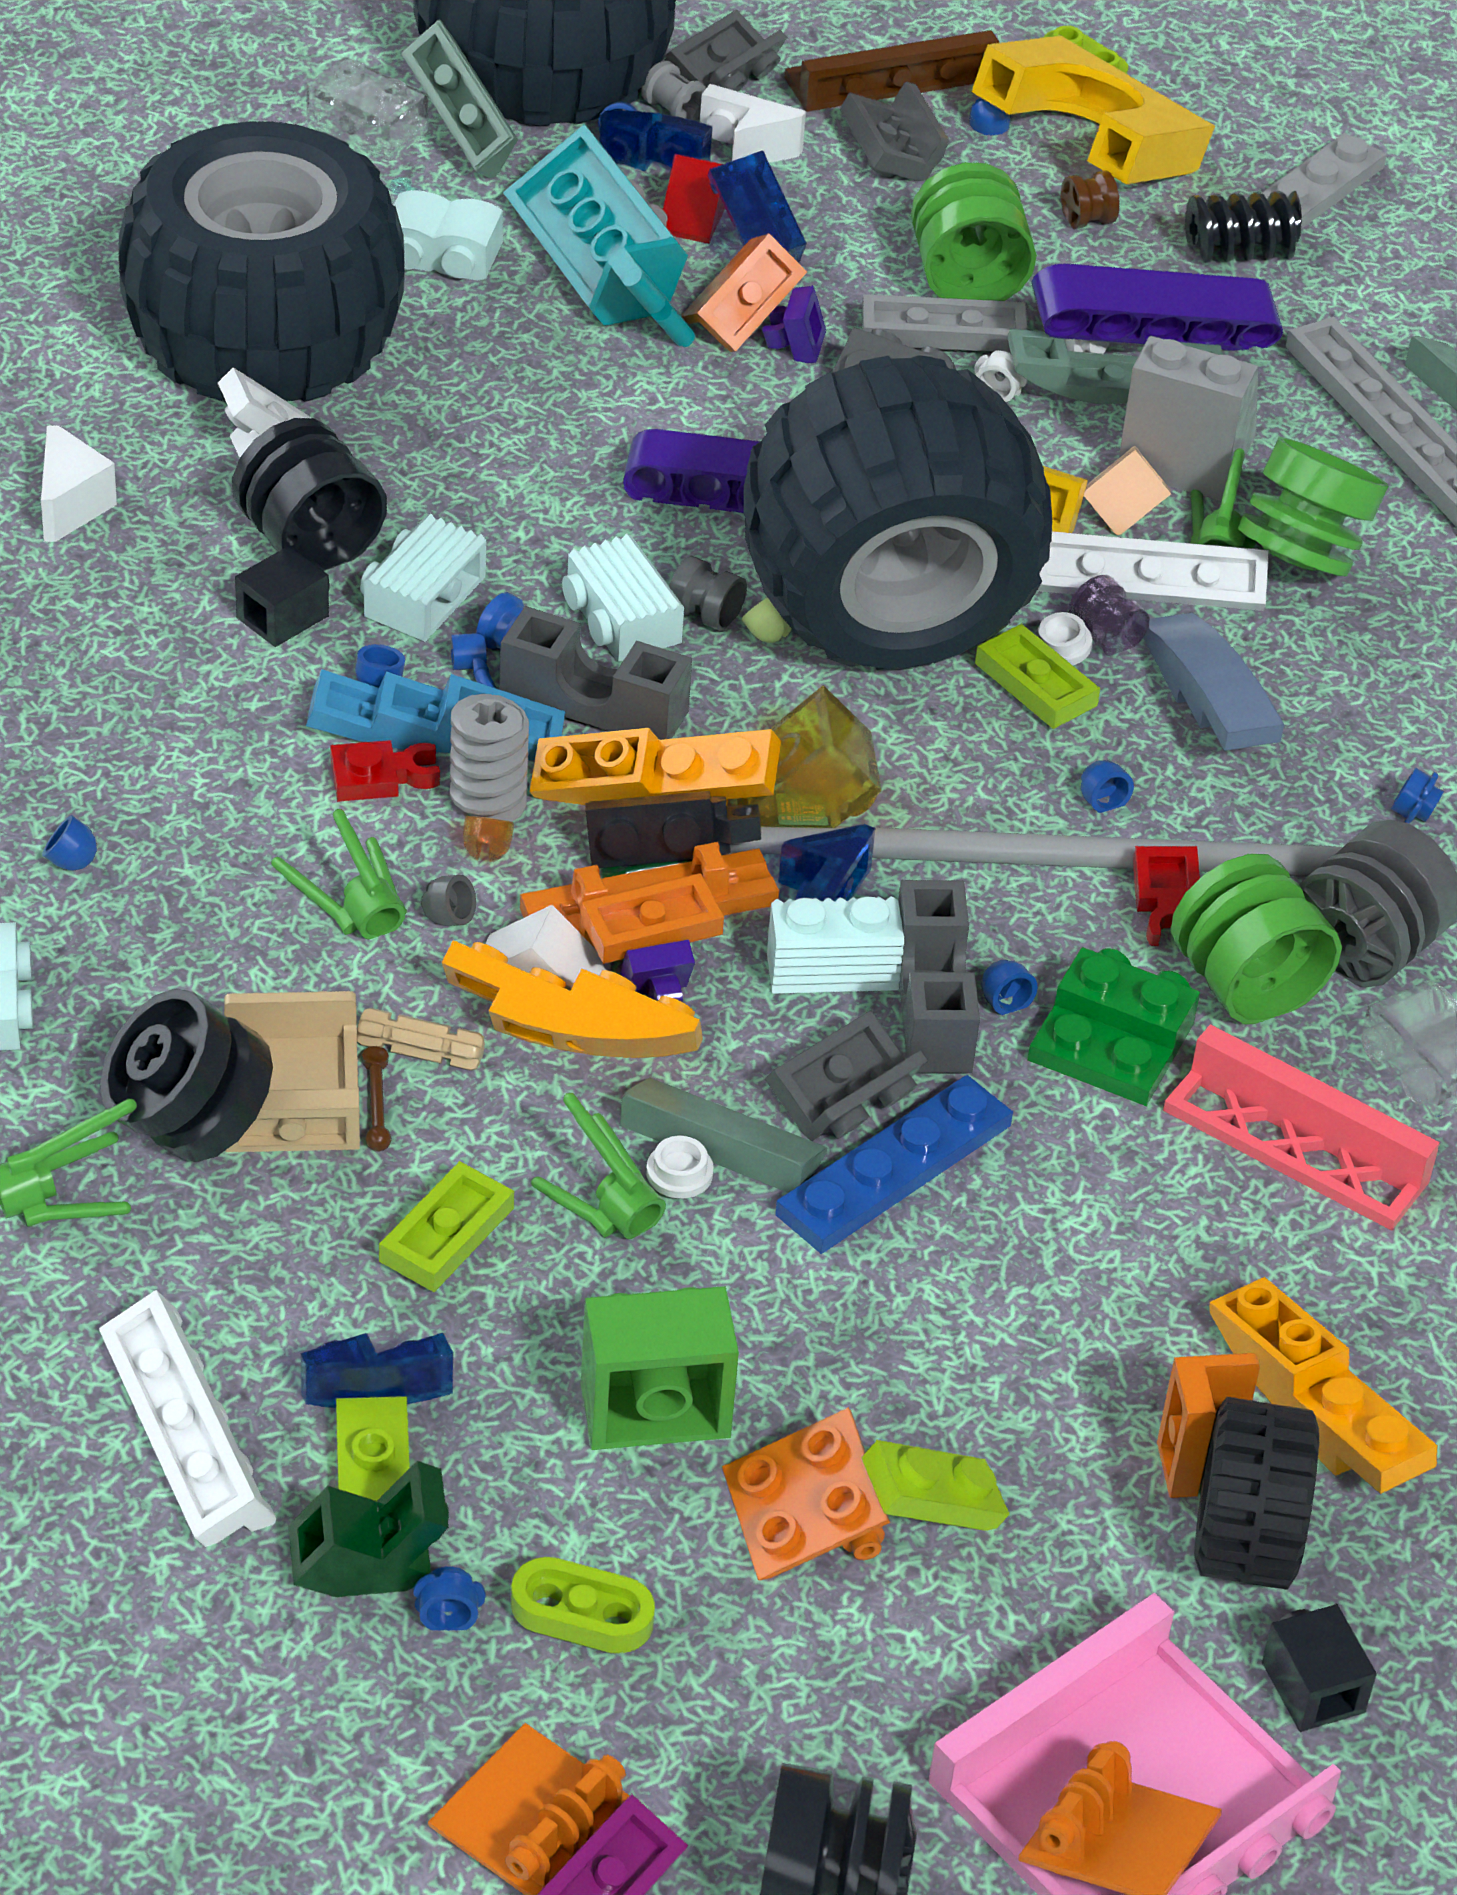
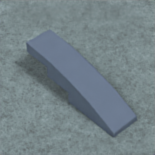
[1137,612,1284,751]

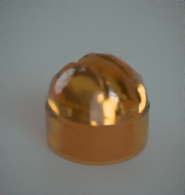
[463,816,515,862]

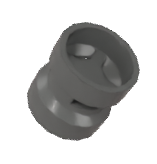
[669,555,747,632]

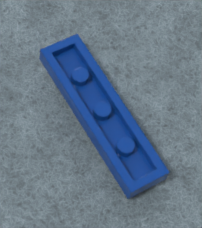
[775,1075,1013,1254]

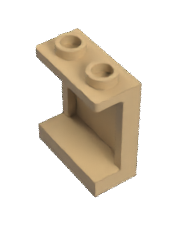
[224,991,360,1152]

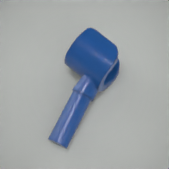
[451,633,497,689]

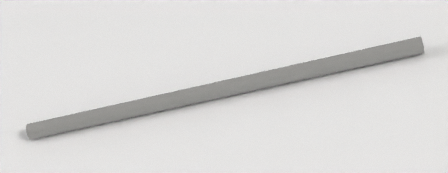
[730,823,1342,876]

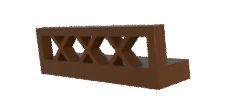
[784,30,999,112]

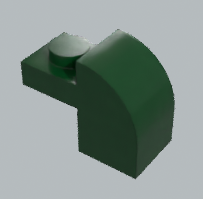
[288,1461,449,1597]

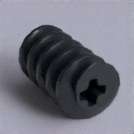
[1185,190,1302,263]

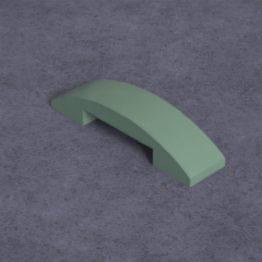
[1007,329,1223,404]

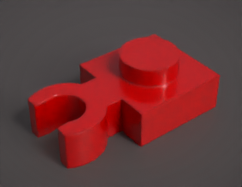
[330,740,440,802]
[1133,846,1200,946]

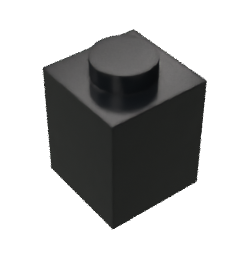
[235,546,330,647]
[1262,1604,1377,1732]

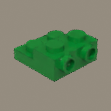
[1027,947,1200,1107]

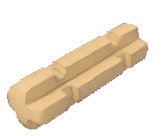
[357,1008,485,1071]

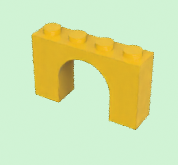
[972,36,1215,184]

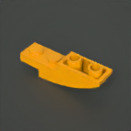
[529,728,781,805]
[441,940,703,1058]
[1209,1277,1438,1494]

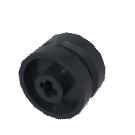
[100,988,273,1162]

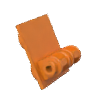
[722,1407,890,1580]
[428,1723,630,1895]
[1018,1741,1222,1895]

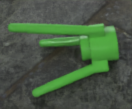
[1190,448,1271,549]
[271,809,407,940]
[531,1093,666,1239]
[0,1099,137,1227]

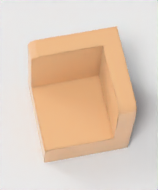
[1084,446,1171,535]

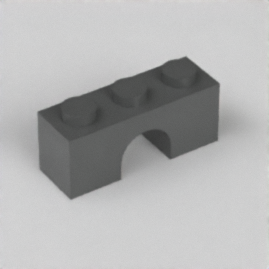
[500,606,692,740]
[898,880,980,1073]

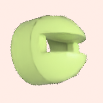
[741,597,792,643]

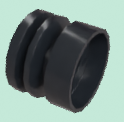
[232,418,387,571]
[760,1763,917,1895]

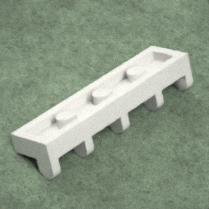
[1037,532,1268,611]
[98,1290,276,1547]

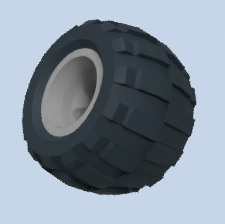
[413,0,676,126]
[118,121,405,402]
[744,355,1052,670]

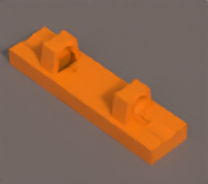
[520,842,779,933]

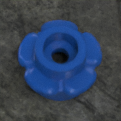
[1391,767,1444,823]
[413,1566,486,1631]

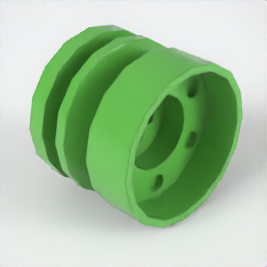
[910,162,1037,301]
[1238,437,1388,576]
[1170,854,1342,1024]

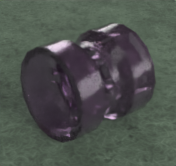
[1068,575,1150,656]

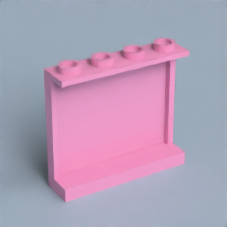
[928,1593,1341,1895]

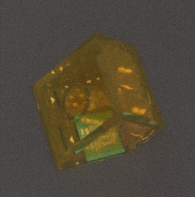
[737,685,882,828]

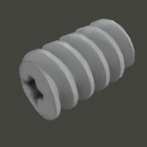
[450,694,529,826]

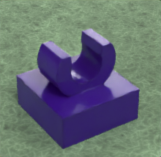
[762,286,827,363]
[619,939,695,1002]

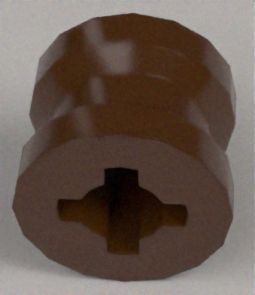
[1061,170,1120,229]

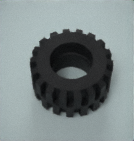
[1194,1397,1319,1590]

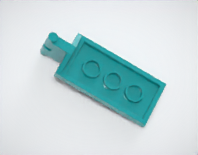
[503,124,695,347]

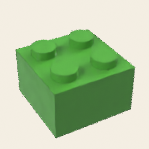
[581,1286,739,1450]

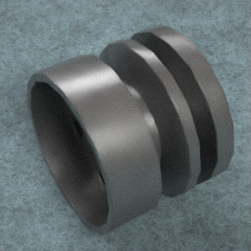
[1299,819,1457,987]

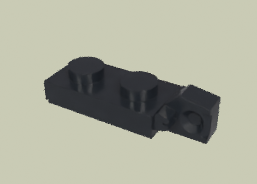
[585,791,762,868]

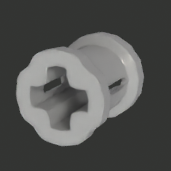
[641,61,706,126]

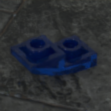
[599,110,713,172]
[300,1332,453,1408]

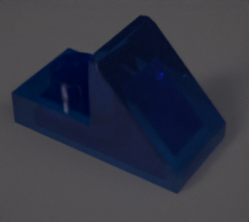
[778,824,876,902]

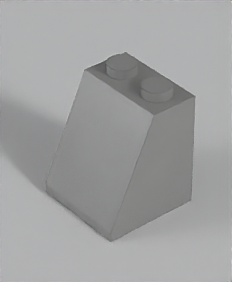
[1119,336,1258,501]

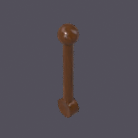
[362,1046,392,1152]

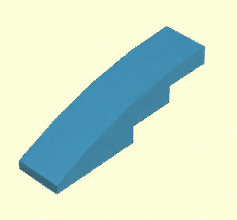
[306,669,565,760]

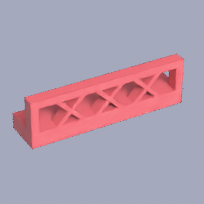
[1163,1024,1440,1231]

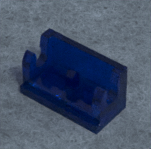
[708,150,807,263]

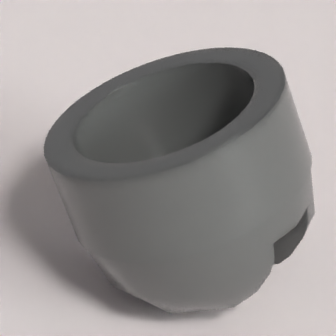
[421,875,476,926]

